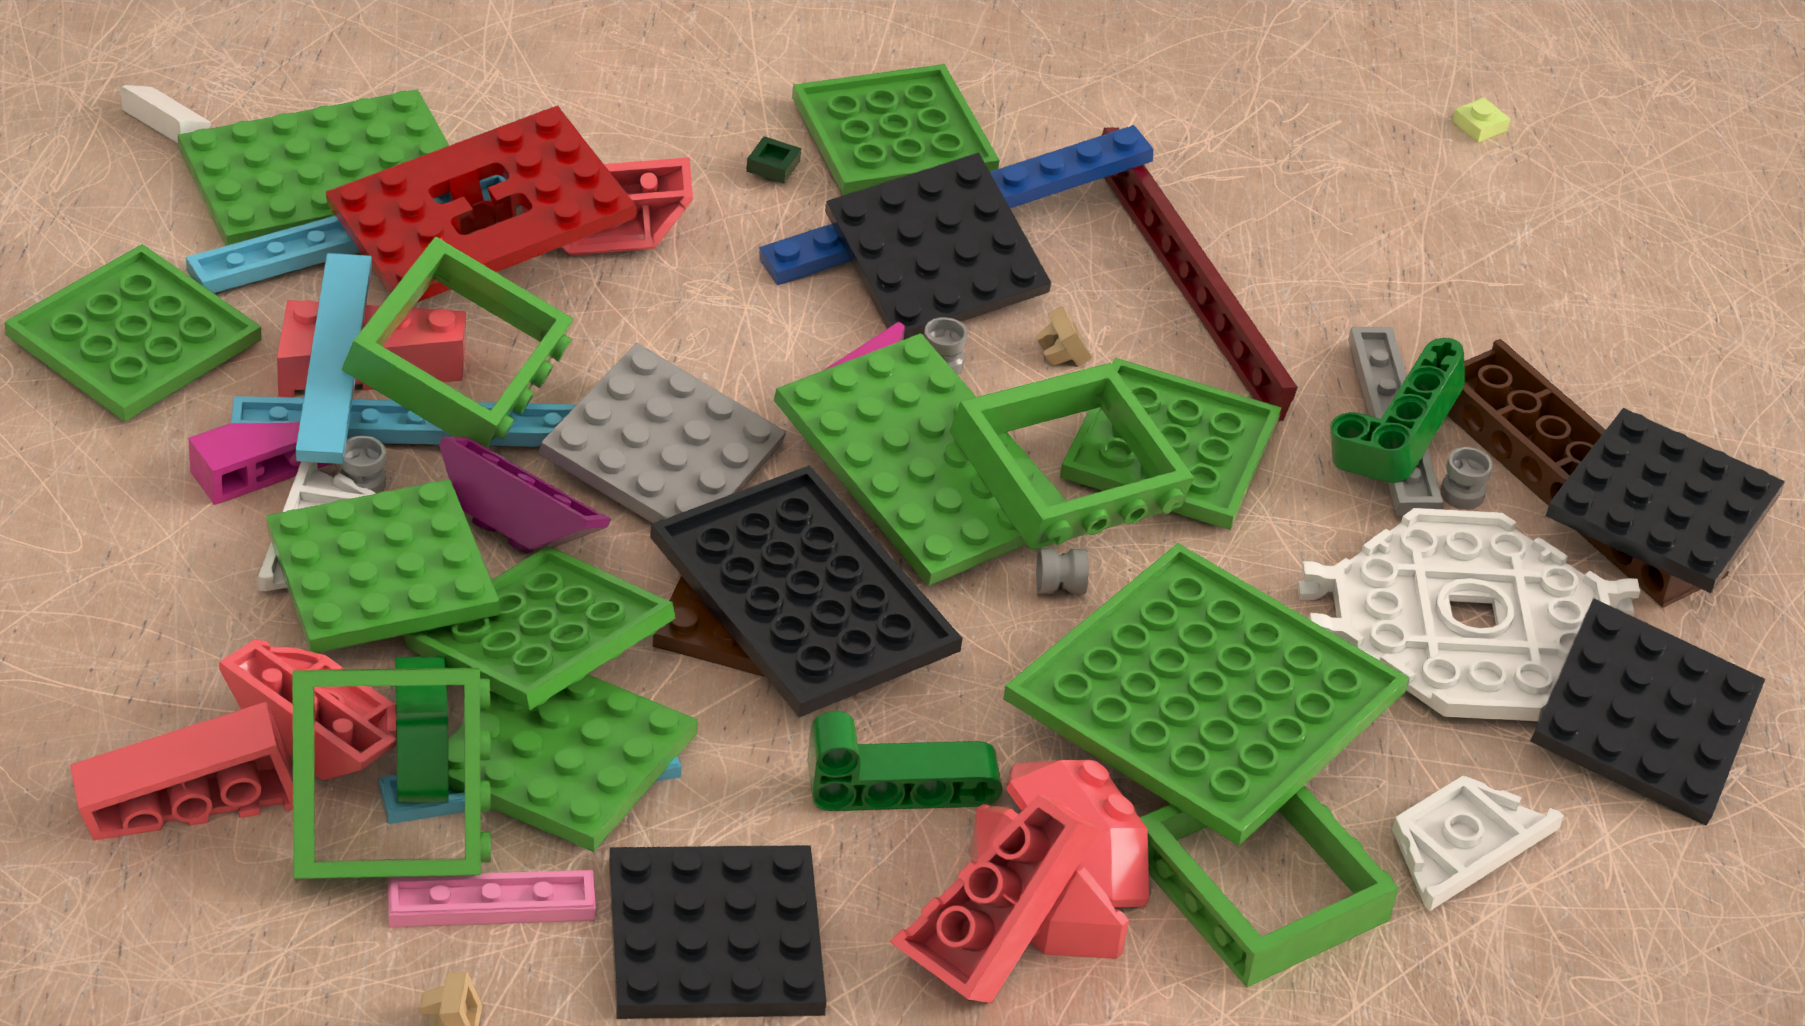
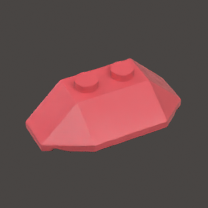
[522,157,693,256]
[219,639,397,780]
[1006,760,1149,907]
[971,804,1129,959]

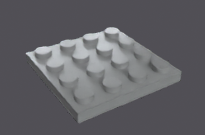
[538,342,786,523]

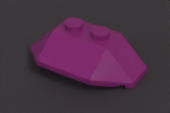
[439,436,611,553]

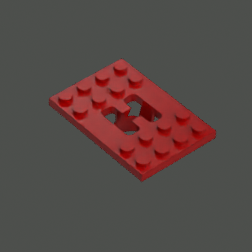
[326,105,636,303]

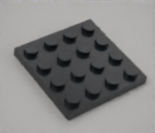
[825,152,1052,340]
[1546,408,1785,593]
[1530,598,1765,825]
[609,845,827,1019]

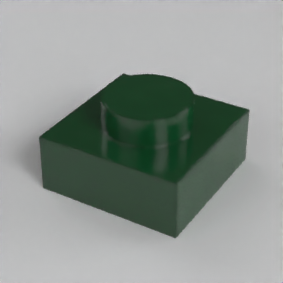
[746,136,801,184]

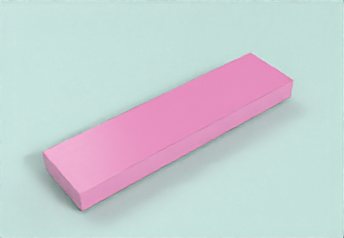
[388,870,596,927]

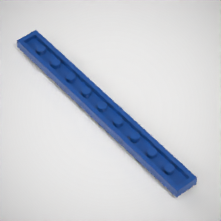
[759,125,1154,285]

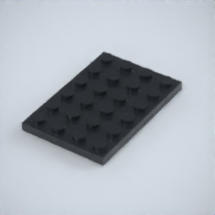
[650,465,963,717]

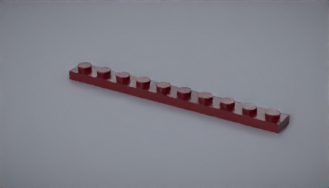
[1102,127,1298,421]

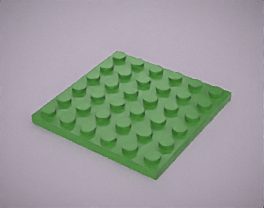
[1003,543,1409,846]

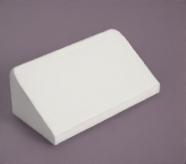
[120,85,211,143]

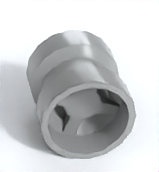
[924,317,968,375]
[340,435,386,494]
[1441,447,1493,510]
[1036,548,1089,594]

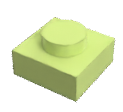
[1452,98,1510,143]

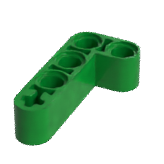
[1330,338,1465,483]
[395,656,449,803]
[807,711,1003,811]

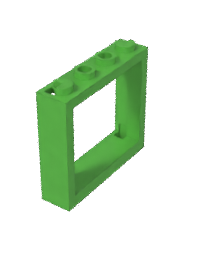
[341,236,574,448]
[950,362,1194,550]
[292,668,491,879]
[1140,786,1399,987]

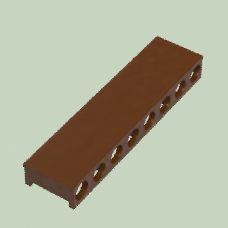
[1447,339,1729,608]

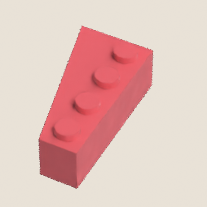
[277,300,466,398]
[70,702,293,840]
[889,795,1101,1003]

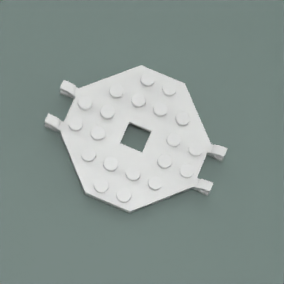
[1297,508,1640,721]

